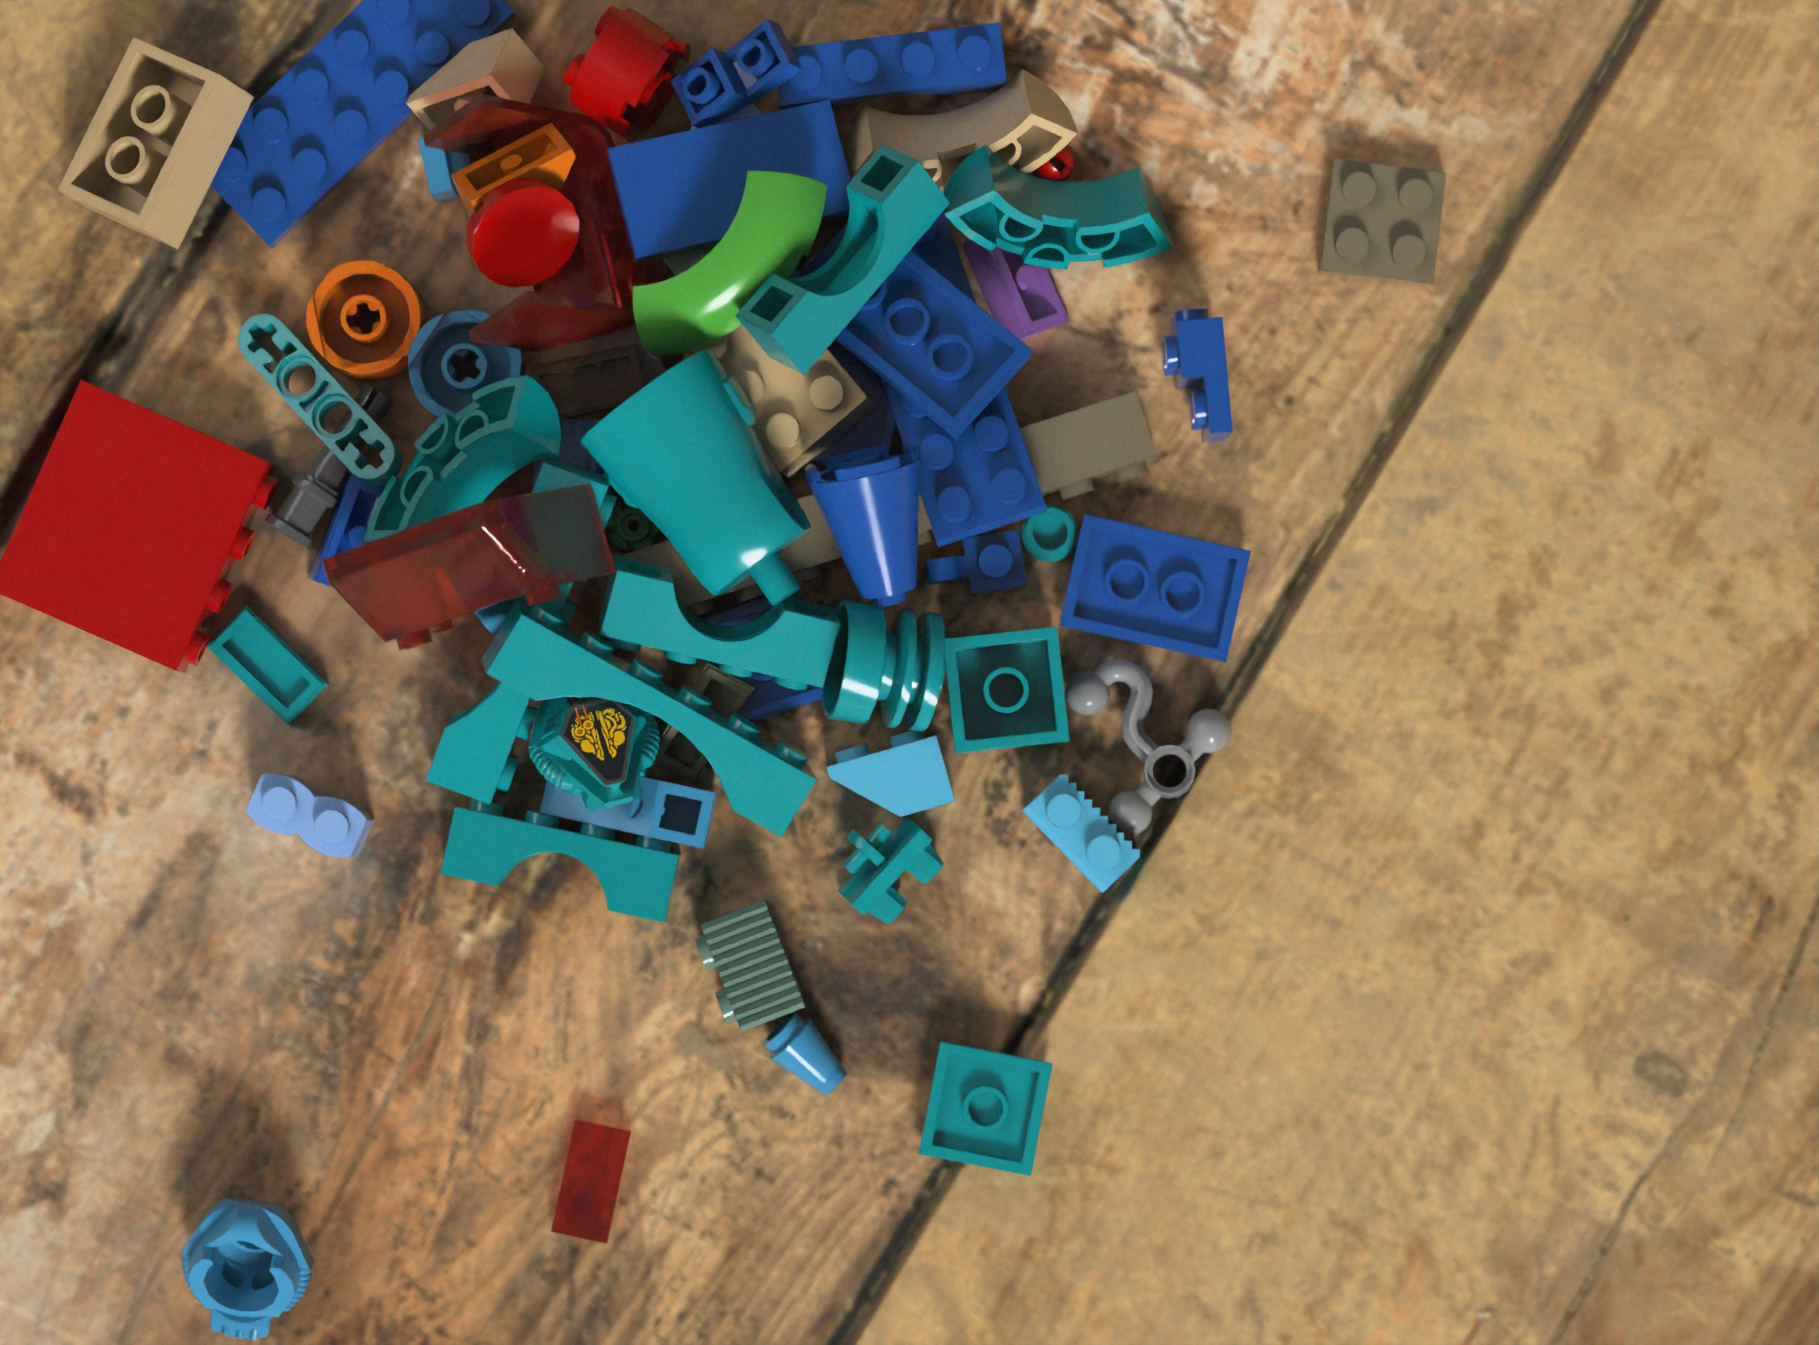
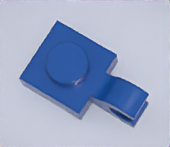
[924,530,1027,595]

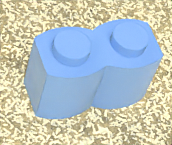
[246,773,374,858]

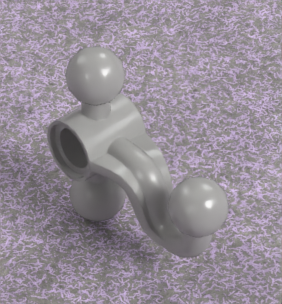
[1065,659,1232,836]

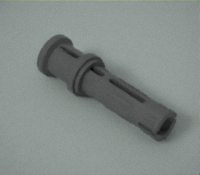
[265,383,394,548]

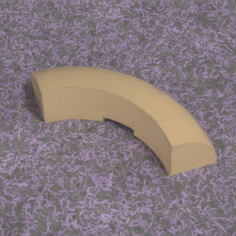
[844,69,1078,194]

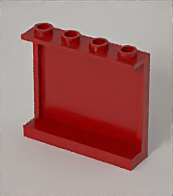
[0,380,279,673]

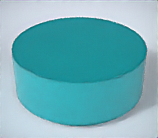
[1021,505,1078,563]

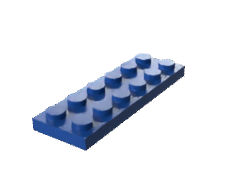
[211,0,516,248]
[832,211,1047,547]

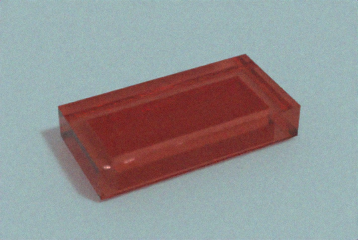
[551,1119,632,1243]

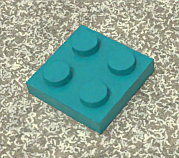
[919,1041,1053,1176]

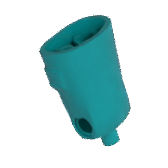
[580,348,811,606]

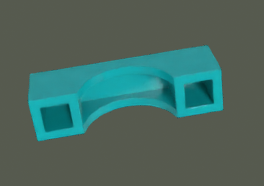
[736,144,950,375]
[598,555,841,690]
[440,798,681,922]

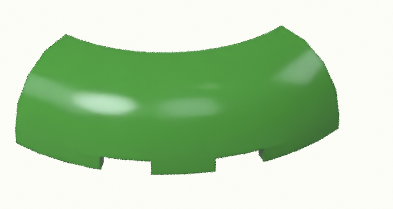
[633,171,827,357]

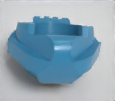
[181,1198,314,1341]

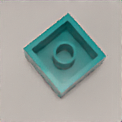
[945,627,1070,754]

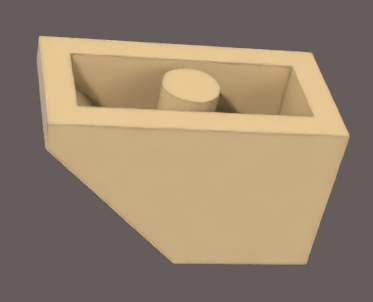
[406,28,546,135]

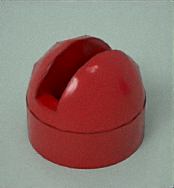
[1032,144,1075,182]

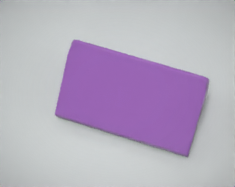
[963,239,1070,341]

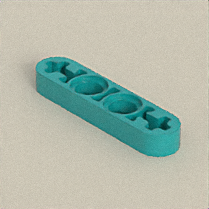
[238,314,403,486]

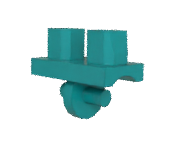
[838,816,944,924]

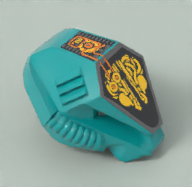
[529,697,660,811]

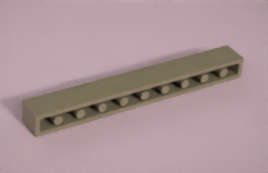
[593,390,1158,618]

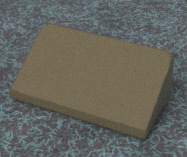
[655,658,754,782]

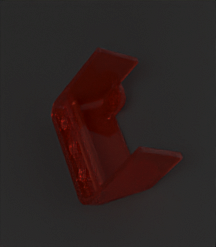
[423,94,649,352]
[322,483,616,651]

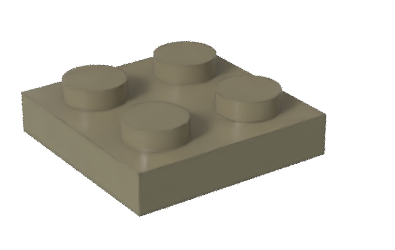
[1319,159,1447,287]

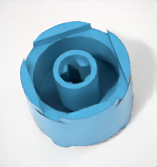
[408,310,527,418]

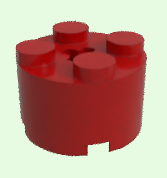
[563,6,691,142]

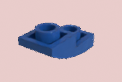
[671,19,802,128]

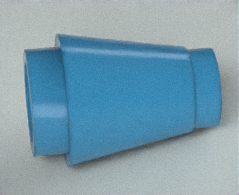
[763,1012,847,1096]

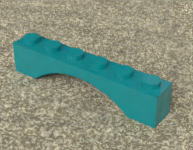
[426,457,617,805]
[481,601,817,837]

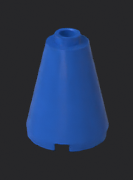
[805,443,920,607]

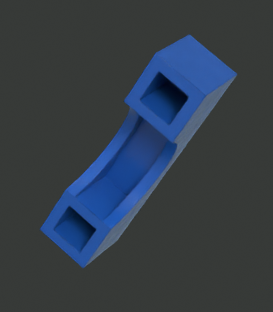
[777,23,1006,110]

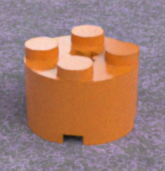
[306,260,427,381]

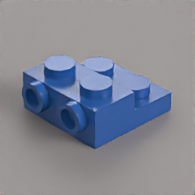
[1161,309,1233,443]

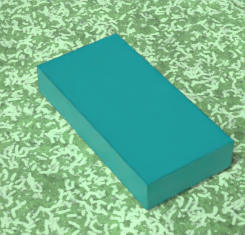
[206,605,329,725]

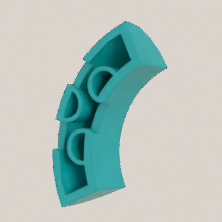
[944,145,1173,270]
[363,375,561,566]

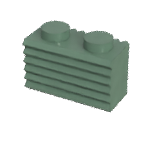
[695,900,806,1032]

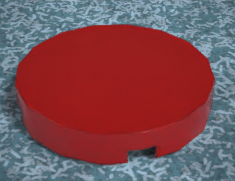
[466,177,580,288]

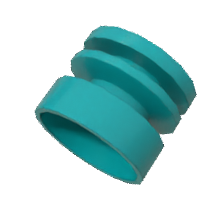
[822,600,946,732]

